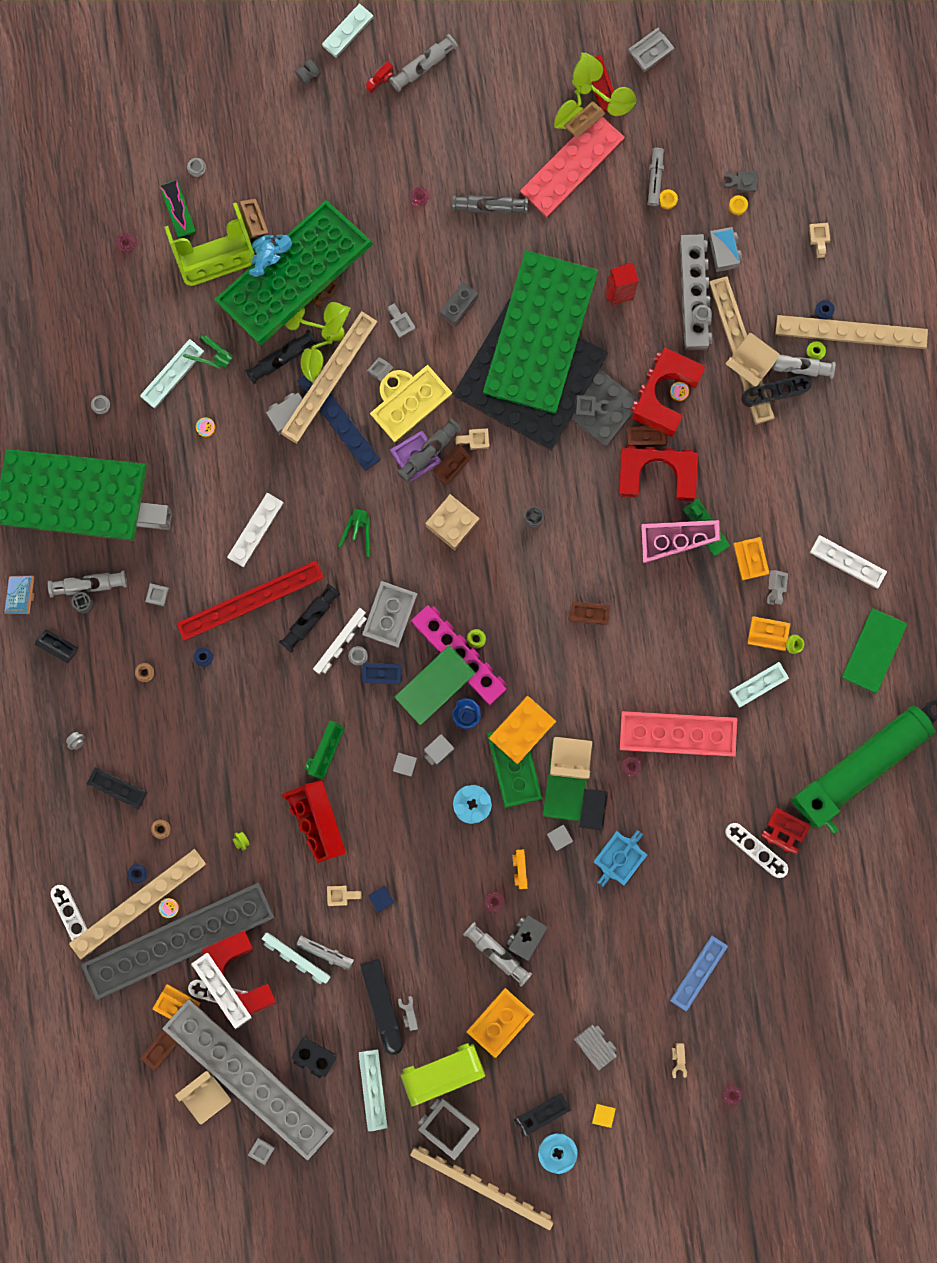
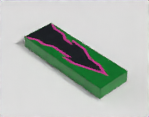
[160,180,196,239]

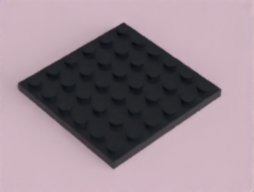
[453,299,608,451]

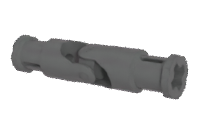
[452,195,528,215]
[396,418,462,483]

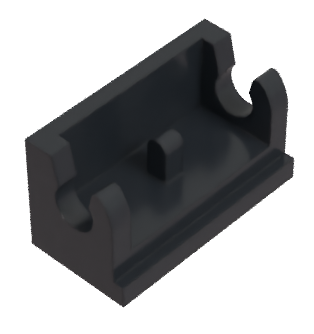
[579,789,608,831]

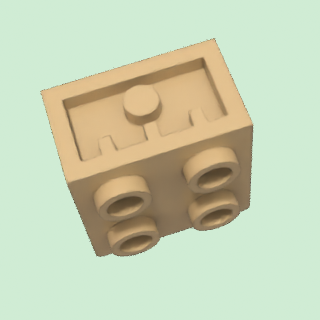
[726,333,780,386]
[550,737,592,780]
[175,1070,231,1124]

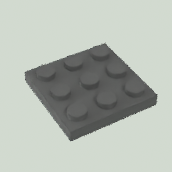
[571,369,639,446]

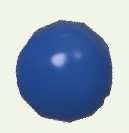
[452,698,482,729]

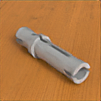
[647,148,664,206]
[296,935,354,971]

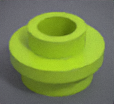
[807,341,826,360]
[467,629,486,649]
[786,635,804,654]
[233,832,250,851]

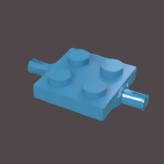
[593,830,647,887]

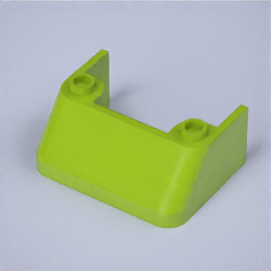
[165,202,255,286]
[400,1043,485,1106]

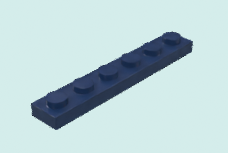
[297,375,380,471]

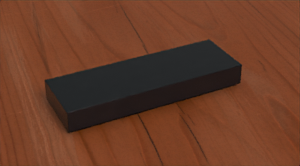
[87,767,148,809]

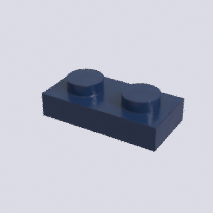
[362,663,401,684]

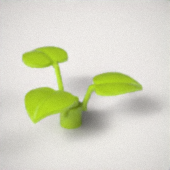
[554,52,637,129]
[285,302,351,383]

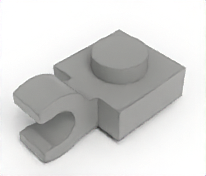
[388,303,416,339]
[767,570,788,605]
[398,996,418,1031]

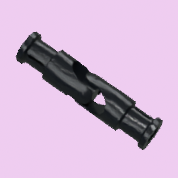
[245,329,318,384]
[279,584,341,653]

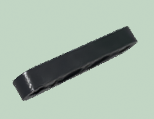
[741,375,811,407]

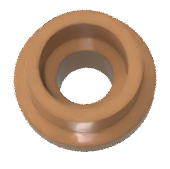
[135,663,154,682]
[151,820,171,839]

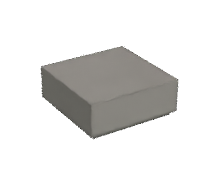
[367,357,393,381]
[145,583,169,607]
[393,753,417,777]
[547,825,573,851]
[248,1138,275,1165]

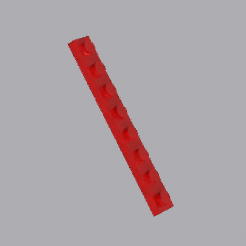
[176,561,324,641]

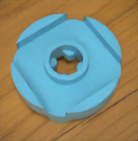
[453,785,492,824]
[538,1133,578,1174]

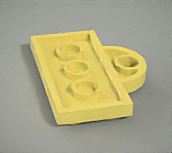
[370,365,452,443]

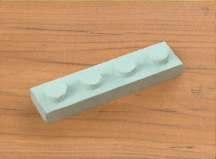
[140,339,205,409]
[262,932,331,984]
[359,1049,387,1131]

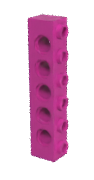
[411,605,507,706]

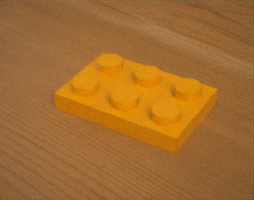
[489,696,556,764]
[466,988,534,1058]

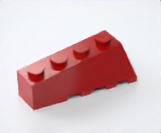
[604,263,639,306]
[281,780,346,863]

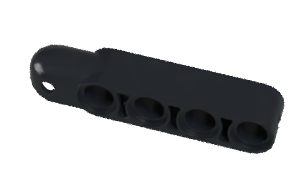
[360,958,403,1055]

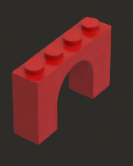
[630,347,706,437]
[618,446,698,501]
[200,930,277,1020]

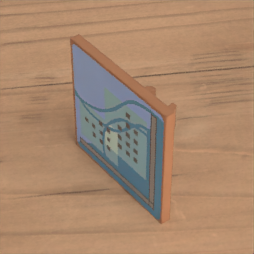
[4,576,34,614]

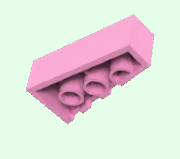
[642,520,721,563]

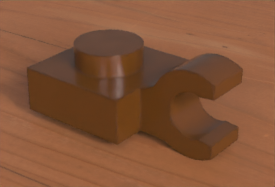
[310,280,340,307]

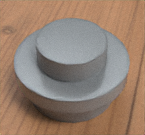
[187,158,206,177]
[693,305,712,324]
[91,395,110,414]
[348,646,368,665]
[66,732,85,750]

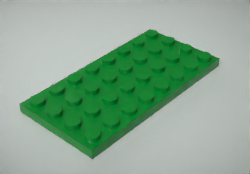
[214,200,373,346]
[483,250,598,414]
[0,449,147,541]

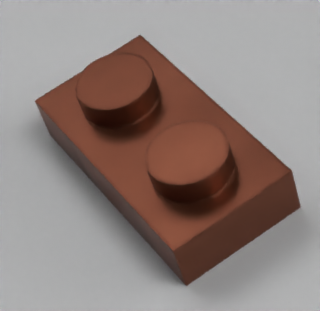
[627,426,666,447]
[433,444,472,486]
[570,602,610,625]
[140,1030,178,1071]

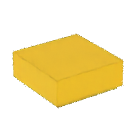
[592,1104,616,1128]

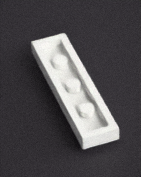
[227,493,284,568]
[810,535,887,589]
[313,608,367,675]
[192,953,252,1029]

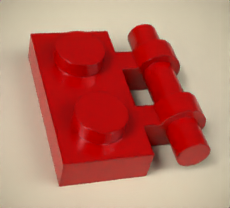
[761,808,811,855]

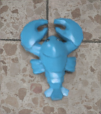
[249,234,292,277]

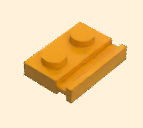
[733,537,770,581]
[747,616,790,651]
[512,849,527,889]
[153,984,201,1019]

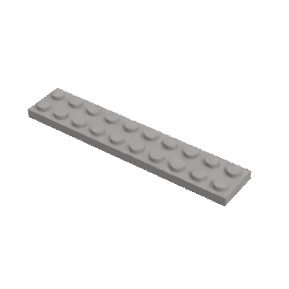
[162,999,334,1161]

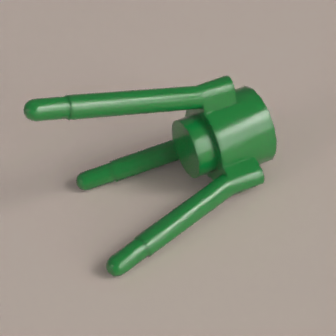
[183,335,233,369]
[338,509,370,558]

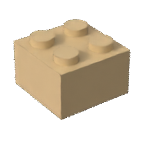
[426,494,480,550]

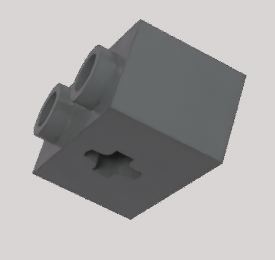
[440,282,478,328]
[506,915,548,961]

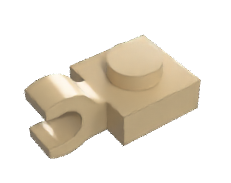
[809,223,830,258]
[455,428,489,450]
[327,886,362,906]
[672,1043,687,1078]

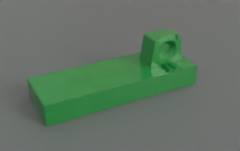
[682,499,730,557]
[304,720,345,781]

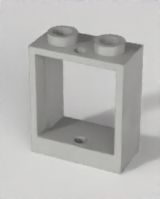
[137,503,172,530]
[418,1098,479,1160]

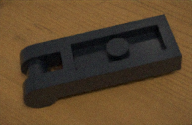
[514,1093,571,1137]

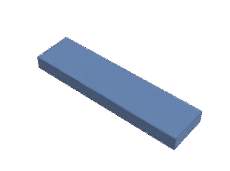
[670,935,728,1012]

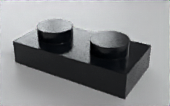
[35,629,78,663]

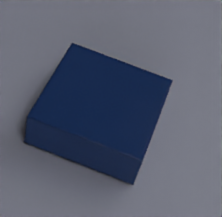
[368,886,395,912]

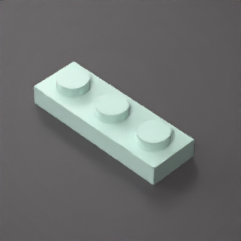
[322,3,374,58]
[729,662,789,708]

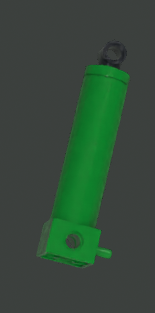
[790,700,937,834]

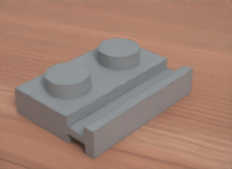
[628,28,675,72]

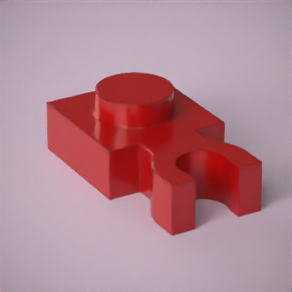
[365,61,393,93]

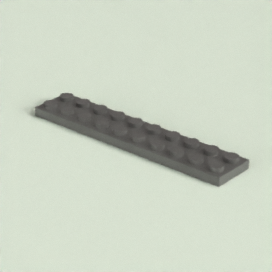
[81,882,275,1000]

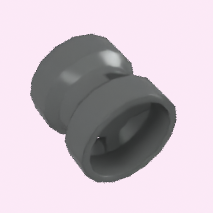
[295,59,321,85]
[524,506,544,528]
[71,592,93,613]

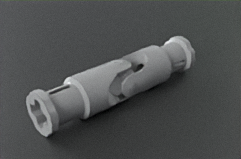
[389,34,458,92]
[770,355,836,379]
[48,570,127,598]
[463,922,532,987]

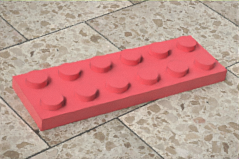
[520,117,625,218]
[619,711,737,757]

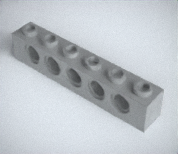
[679,234,712,351]

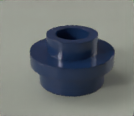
[815,300,835,319]
[194,647,213,667]
[128,864,148,884]

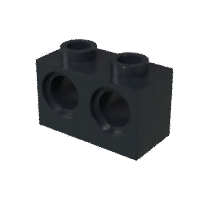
[292,1037,338,1078]

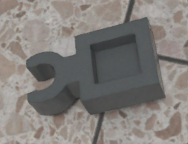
[724,171,757,192]
[574,395,609,417]

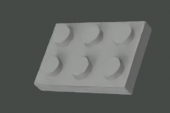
[362,581,418,648]

